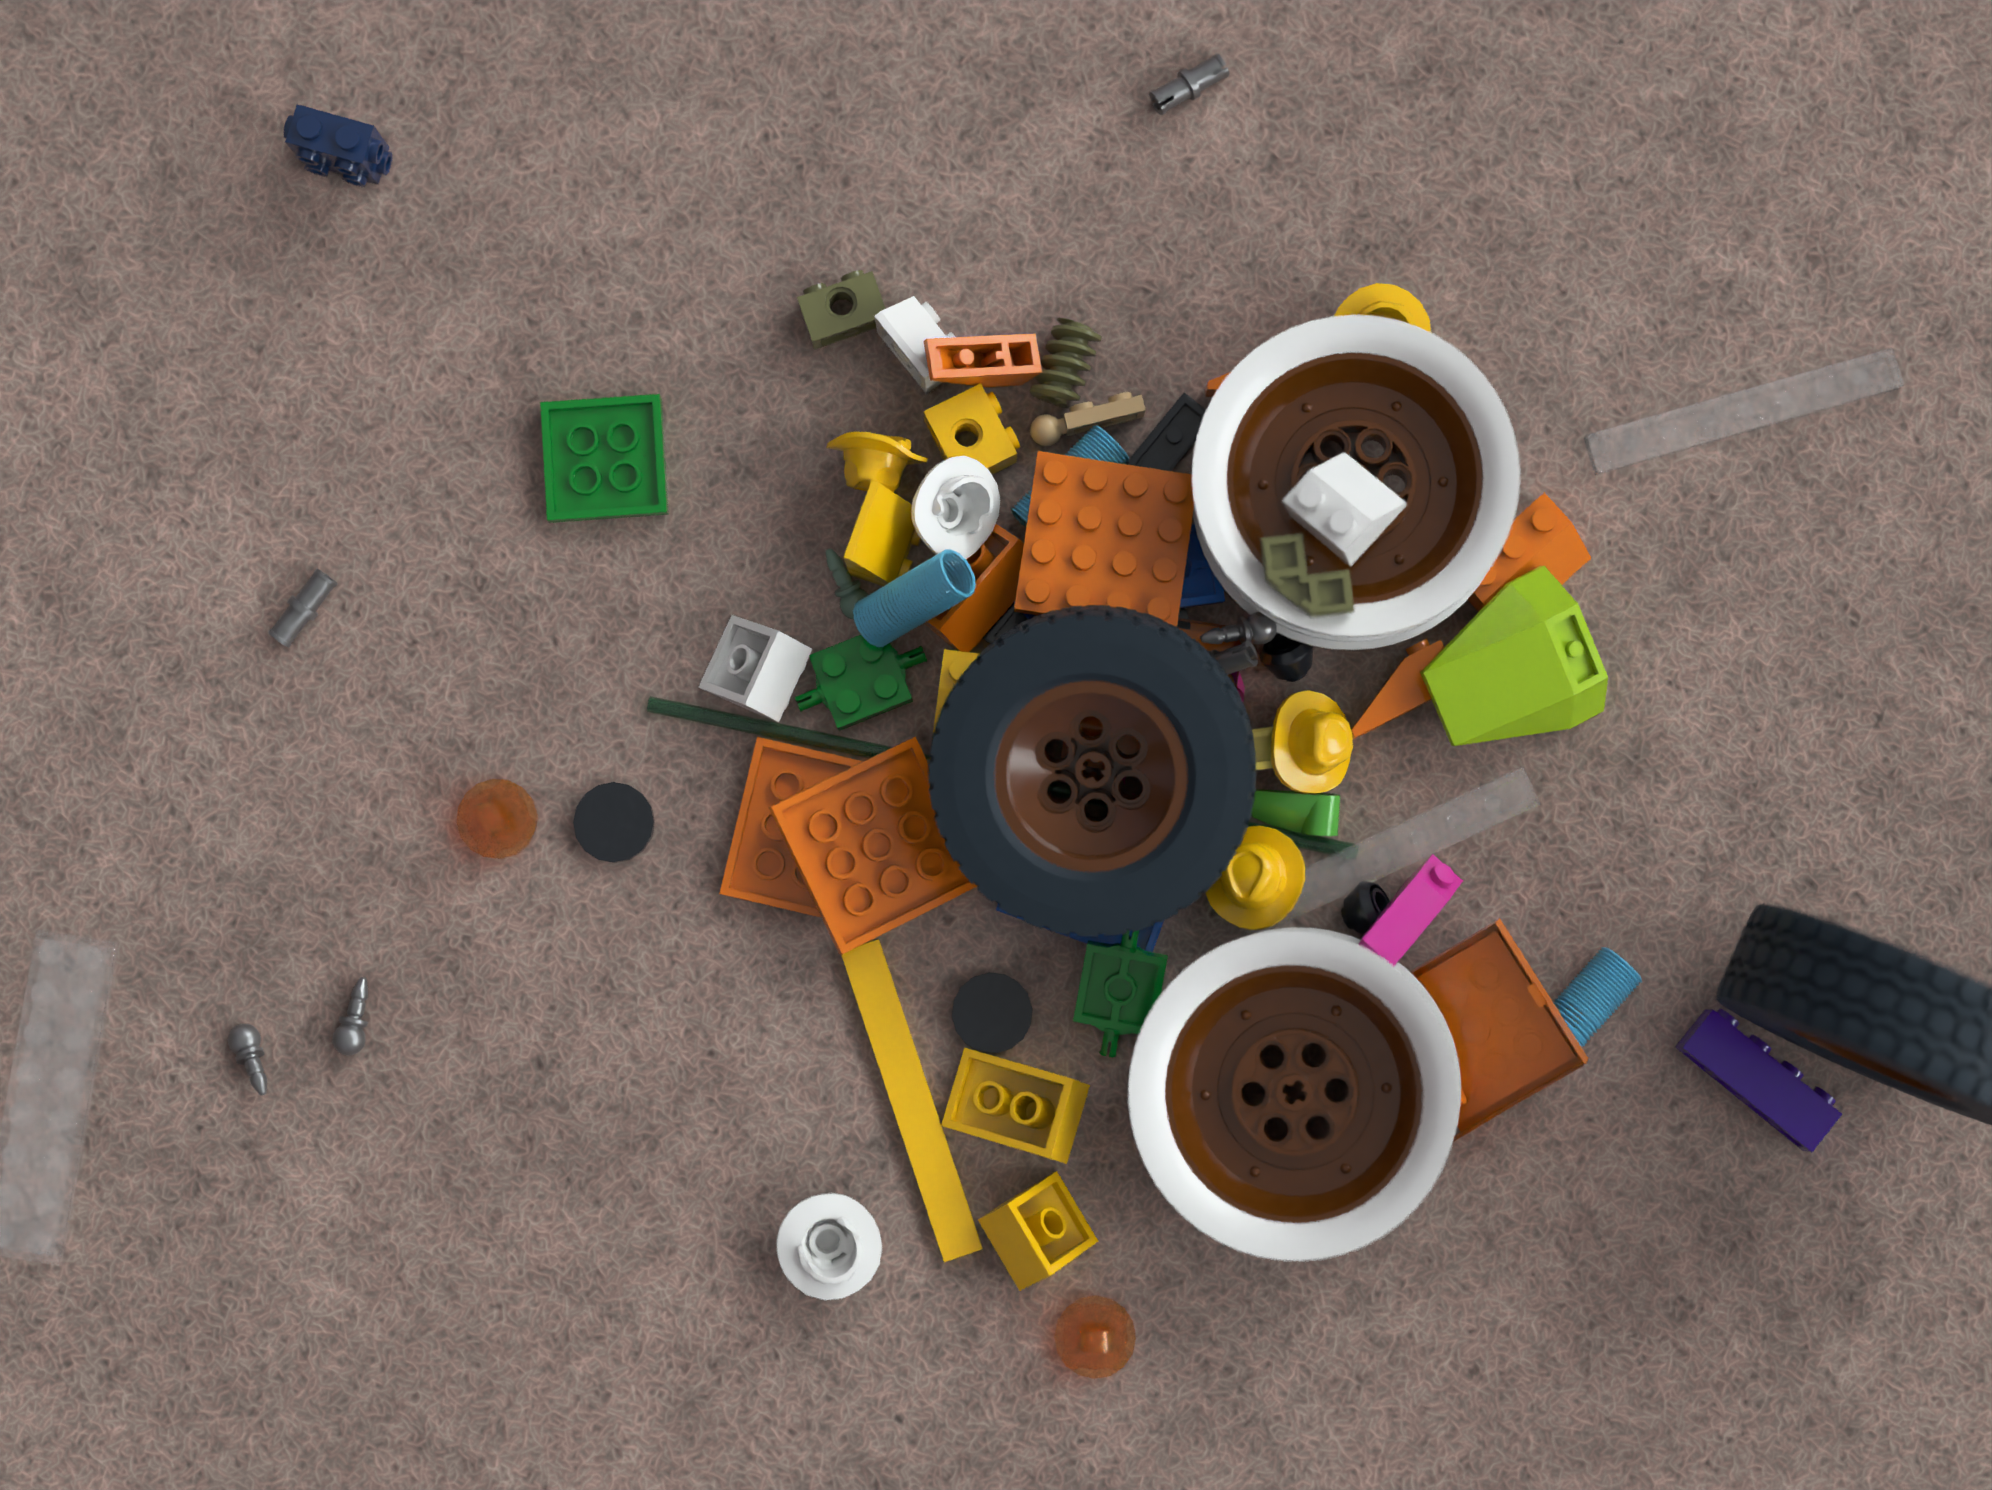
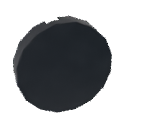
[573,782,655,863]
[952,972,1033,1053]

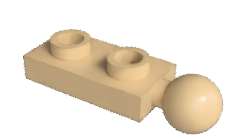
[1030,392,1146,446]

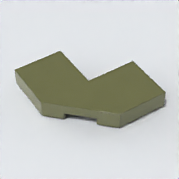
[1260,533,1354,618]

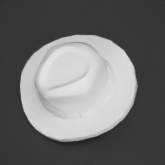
[911,456,1001,559]
[777,1193,882,1300]

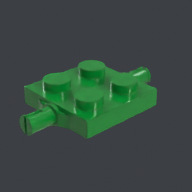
[795,634,927,731]
[1073,930,1168,1057]

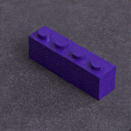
[1675,1008,1842,1152]

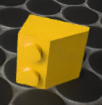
[978,1171,1098,1291]

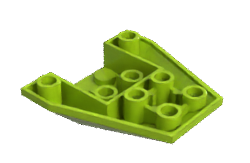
[1420,566,1608,746]

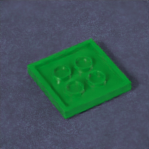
[540,394,669,523]

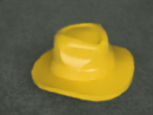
[1334,283,1431,333]
[826,431,928,492]
[1271,690,1353,794]
[1205,825,1305,930]

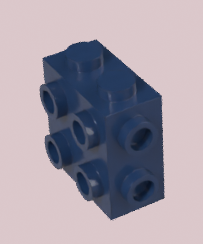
[283,104,392,187]

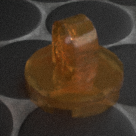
[456,779,539,859]
[1054,1295,1136,1379]

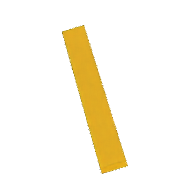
[841,939,983,1262]

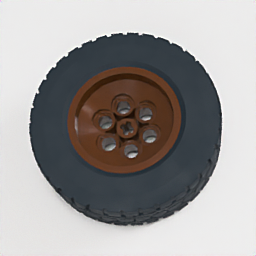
[928,605,1256,937]
[1716,904,1992,1126]

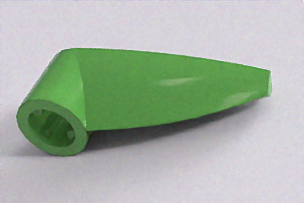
[1251,789,1340,836]

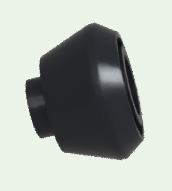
[1260,633,1313,682]
[1341,881,1390,934]

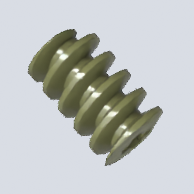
[1029,318,1102,408]

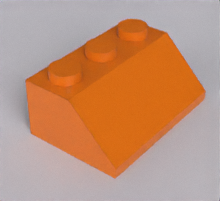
[1467,492,1591,612]
[924,524,1024,652]

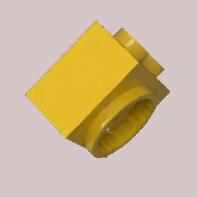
[923,383,1020,474]

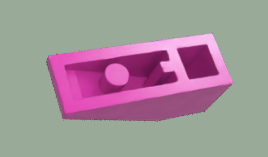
[1358,854,1463,966]

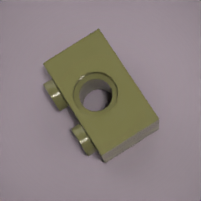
[797,270,886,349]

